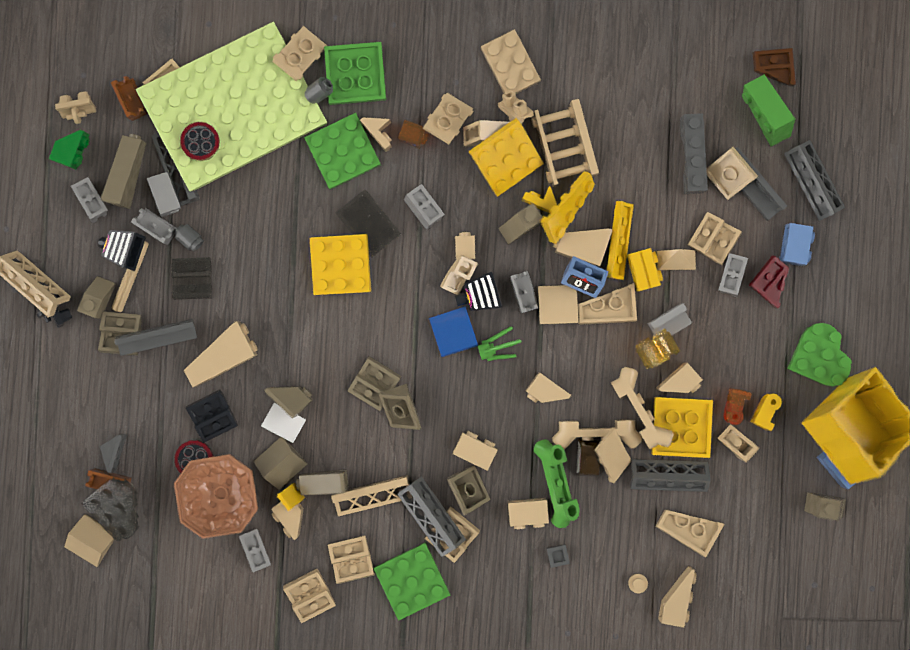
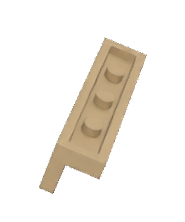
[0,250,71,317]
[331,475,413,516]

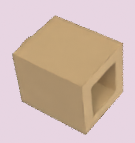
[455,232,475,260]

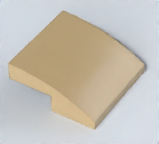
[688,212,742,265]
[538,285,578,324]
[425,506,480,563]
[328,536,375,584]
[283,569,336,623]

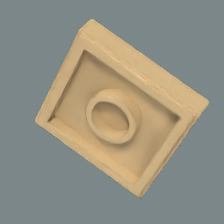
[707,147,758,200]

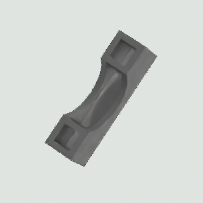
[680,113,708,194]

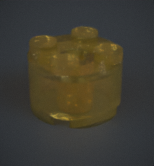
[635,328,681,370]

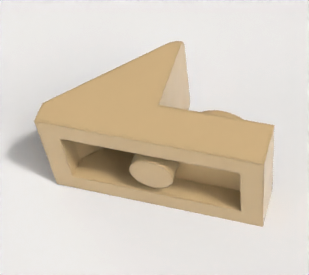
[360,117,392,152]
[718,424,759,462]

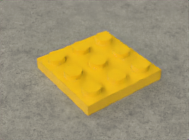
[469,118,544,197]
[310,234,371,295]
[651,397,713,458]

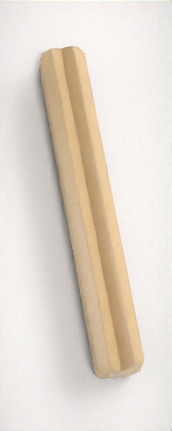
[112,241,149,312]

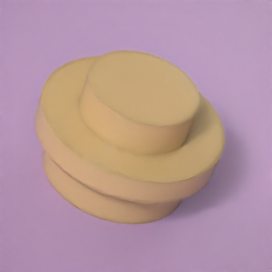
[628,574,648,593]

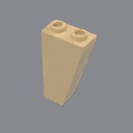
[184,321,258,387]

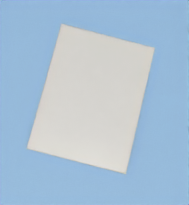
[261,403,306,443]

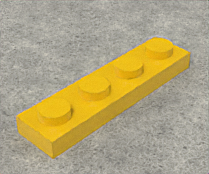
[606,201,634,280]

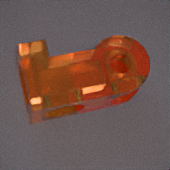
[724,388,752,425]

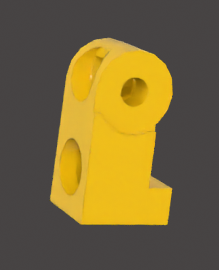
[750,394,782,431]

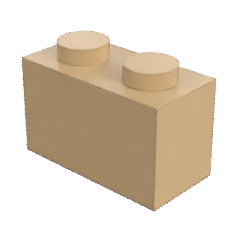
[453,431,497,471]
[507,498,549,529]

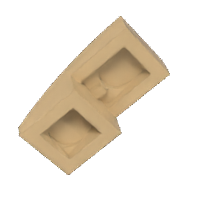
[440,255,478,295]

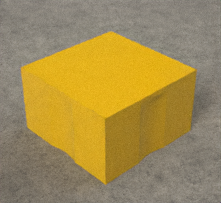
[802,367,910,484]

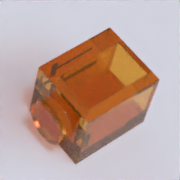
[398,120,429,148]

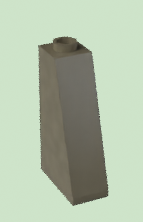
[101,134,146,209]

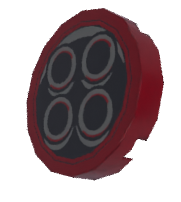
[180,122,220,161]
[174,440,214,473]

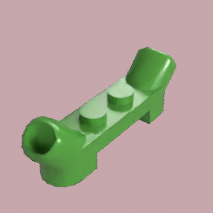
[534,439,580,528]

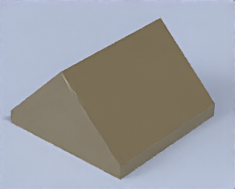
[379,384,421,430]
[254,437,308,490]
[448,465,490,515]

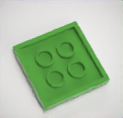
[324,42,386,105]
[304,113,381,190]
[373,542,450,621]

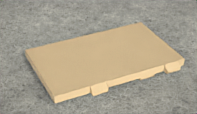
[272,26,327,81]
[423,93,473,144]
[595,428,631,483]

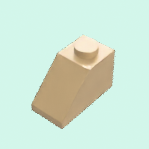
[656,363,703,393]
[525,372,571,403]

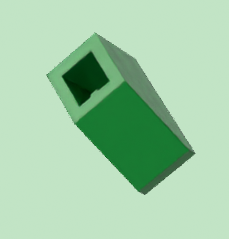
[49,130,90,170]

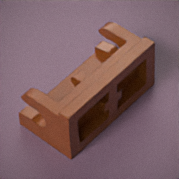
[111,76,148,121]
[85,468,132,497]

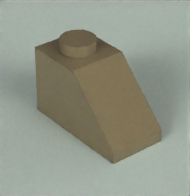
[77,276,116,319]

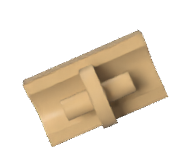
[498,90,534,123]
[55,91,96,124]

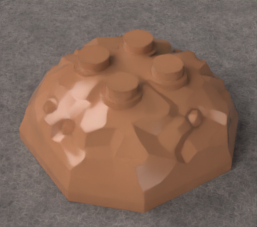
[174,454,258,539]

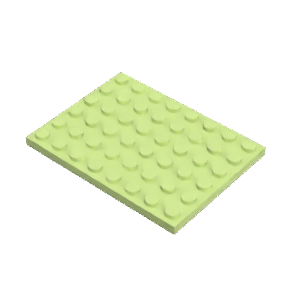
[136,22,327,192]

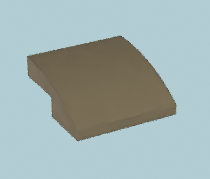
[98,312,142,356]
[348,356,402,411]

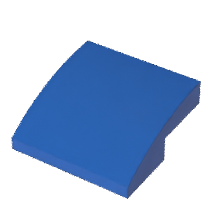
[429,307,478,357]

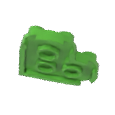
[787,323,852,386]

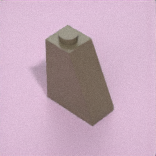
[498,203,542,245]
[296,469,349,495]
[804,492,846,520]

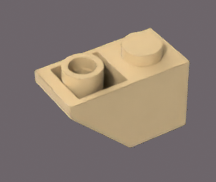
[271,502,304,540]

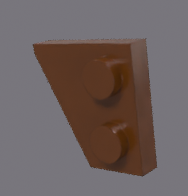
[753,48,796,86]

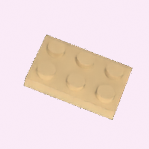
[481,29,541,94]

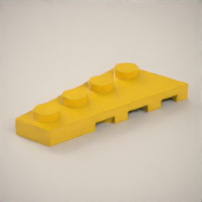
[540,171,595,244]

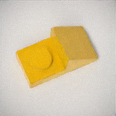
[522,186,557,214]

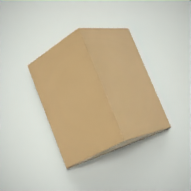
[64,514,118,567]

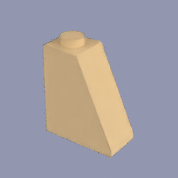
[463,120,509,146]
[553,229,612,267]

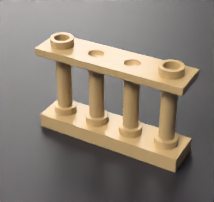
[531,99,599,187]

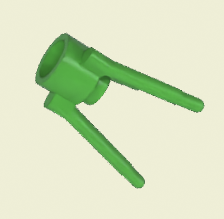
[478,327,521,361]

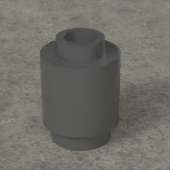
[305,77,333,104]
[175,224,204,252]

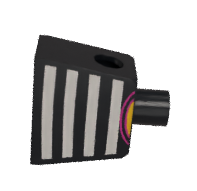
[98,230,146,271]
[455,272,502,311]

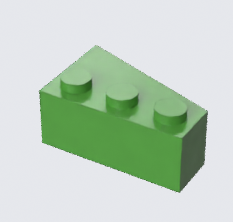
[742,74,795,147]

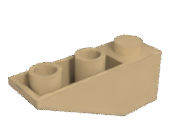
[658,566,696,627]

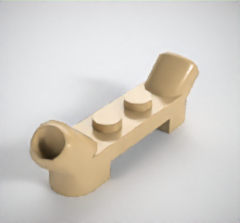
[611,367,674,449]
[552,420,642,450]

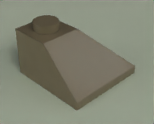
[265,387,313,418]

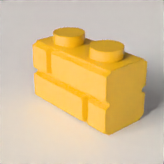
[627,248,663,292]

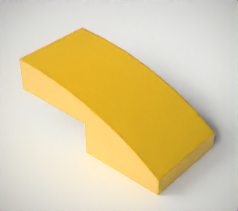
[277,482,305,511]

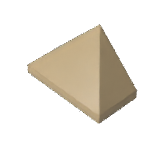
[657,249,696,270]

